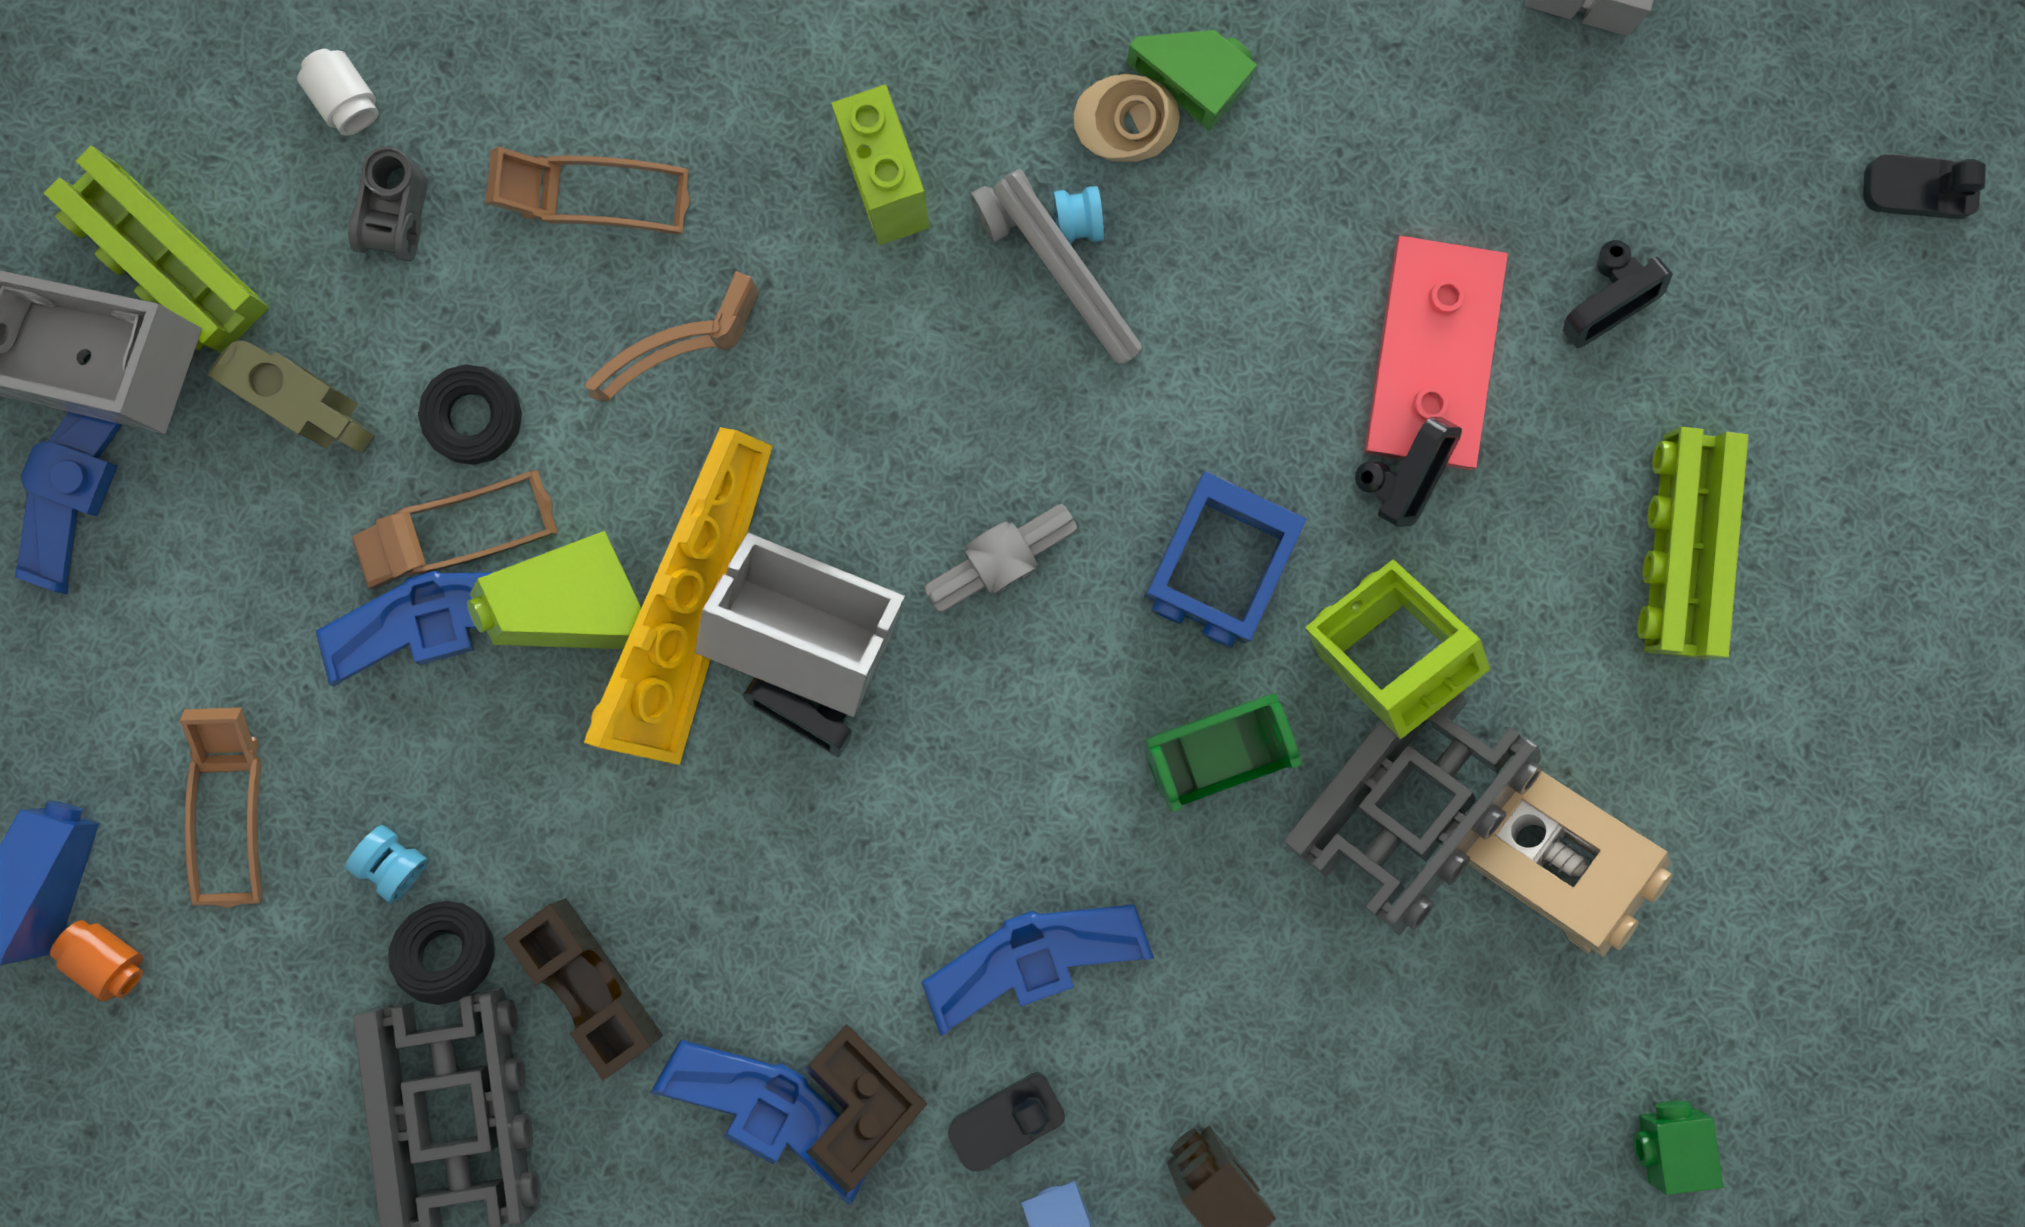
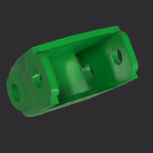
[1143,693,1302,812]

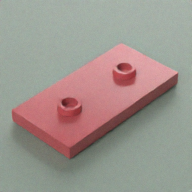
[1364,236,1508,470]

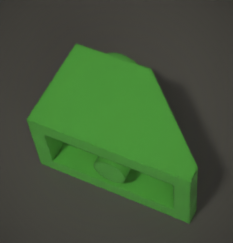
[1126,30,1257,131]

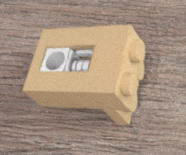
[1466,771,1673,957]

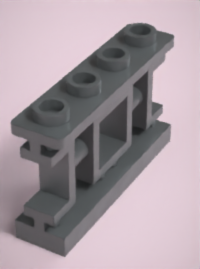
[1284,693,1542,935]
[353,987,541,1227]

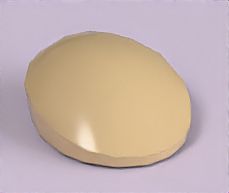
[1074,74,1180,162]

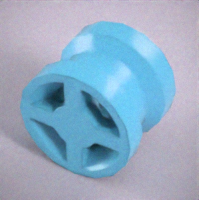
[1053,186,1104,244]

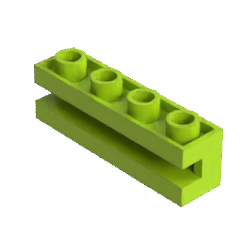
[44,145,269,353]
[1637,427,1749,660]

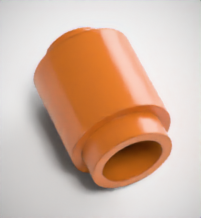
[50,920,143,1002]

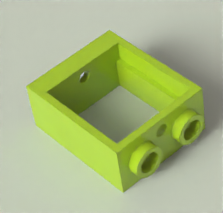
[831,84,930,246]
[1305,559,1491,740]

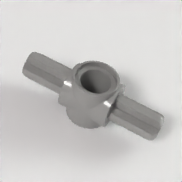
[925,504,1077,612]

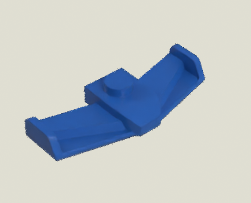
[15,412,123,594]
[316,570,494,687]
[921,904,1154,1036]
[650,1040,866,1205]

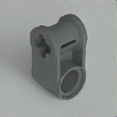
[348,147,427,261]

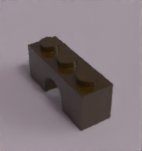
[503,898,663,1081]
[1167,1126,1276,1227]

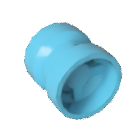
[345,825,429,904]

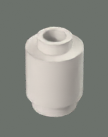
[297,49,379,136]

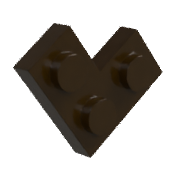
[804,1024,927,1193]

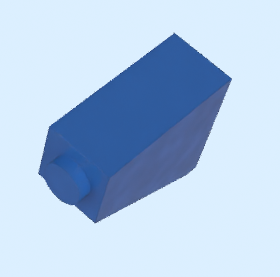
[0,801,99,966]

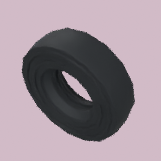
[418,364,522,465]
[389,901,495,1005]

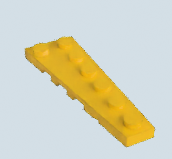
[584,427,773,765]

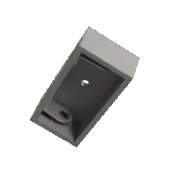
[0,271,202,434]

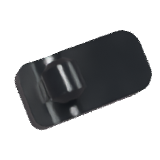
[1863,154,1986,219]
[1563,240,1673,348]
[1355,417,1462,527]
[743,677,852,757]
[948,1072,1065,1171]

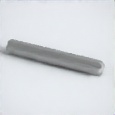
[993,172,1142,364]

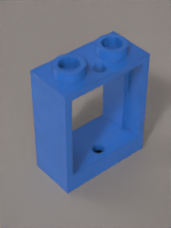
[1144,471,1307,648]

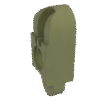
[207,341,376,454]

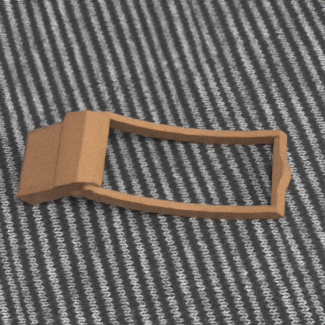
[485,147,690,234]
[585,271,759,402]
[352,470,558,589]
[180,708,262,908]

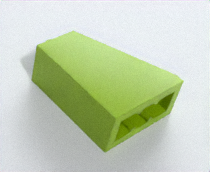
[467,531,641,649]

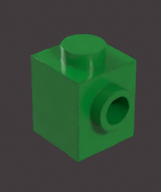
[1633,1101,1724,1195]

